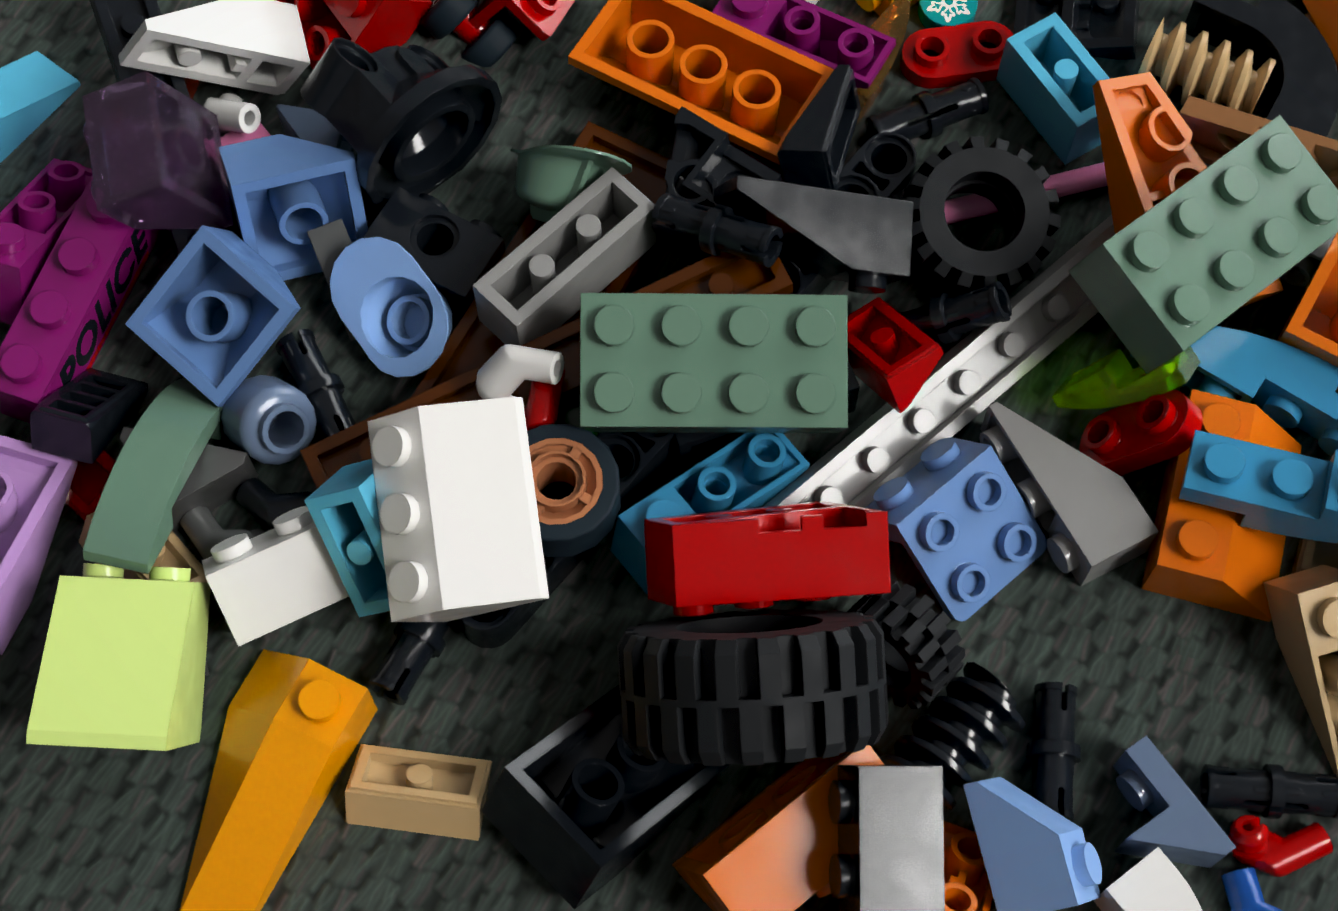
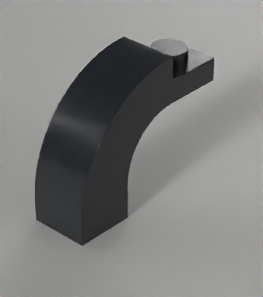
[1185,0,1338,137]

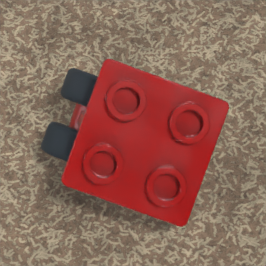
[420,0,575,67]

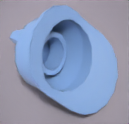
[330,237,453,378]

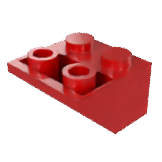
[276,0,433,69]

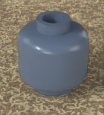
[221,375,317,465]

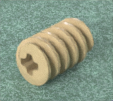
[1138,17,1276,114]

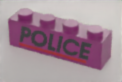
[0,173,165,423]

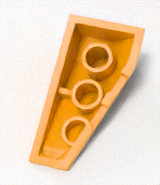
[180,649,378,911]

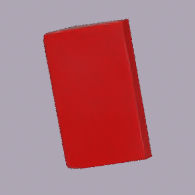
[848,297,944,413]

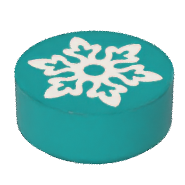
[918,0,978,29]

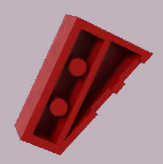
[644,501,891,616]

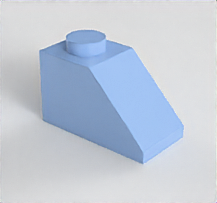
[963,777,1102,911]

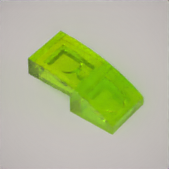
[1052,346,1201,409]

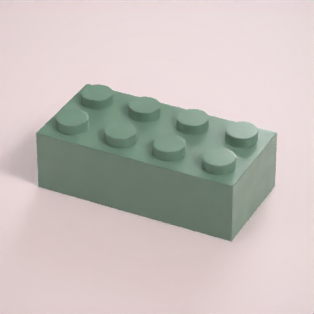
[1069,115,1338,374]
[580,293,848,433]

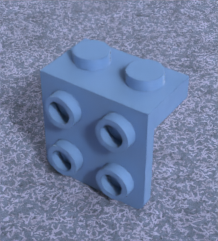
[865,437,1047,622]

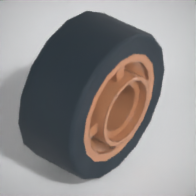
[527,424,621,557]

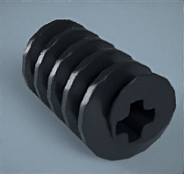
[880,662,1026,811]

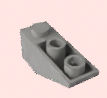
[979,402,1159,586]

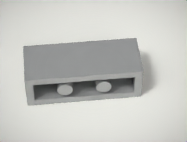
[472,167,657,346]

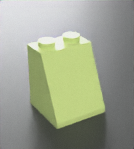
[26,563,211,751]

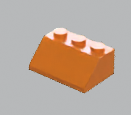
[1141,389,1302,622]
[672,745,884,911]

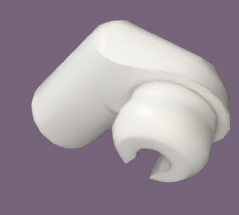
[202,93,261,135]
[476,344,564,400]

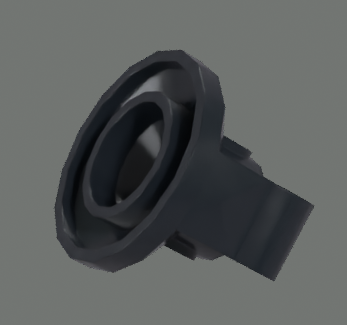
[300,37,502,206]

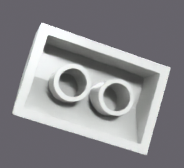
[367,396,549,622]

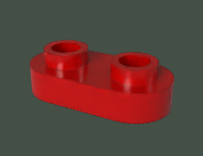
[900,21,1014,89]
[1079,389,1203,476]

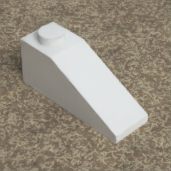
[118,0,311,95]

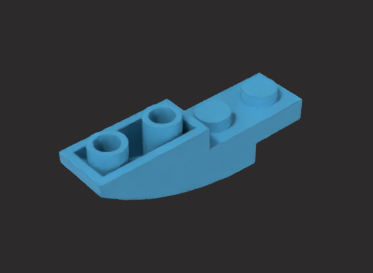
[1130,326,1338,456]
[1179,430,1338,543]

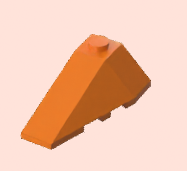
[1092,72,1284,308]

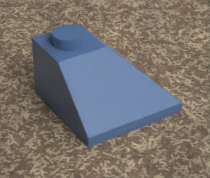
[219,134,368,281]
[125,225,301,407]

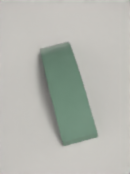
[82,378,224,574]

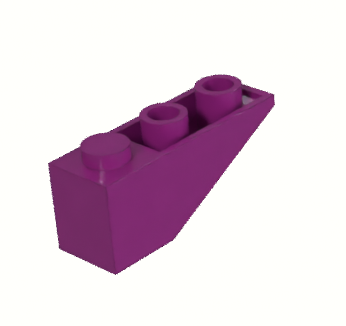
[712,0,896,89]
[0,158,109,325]

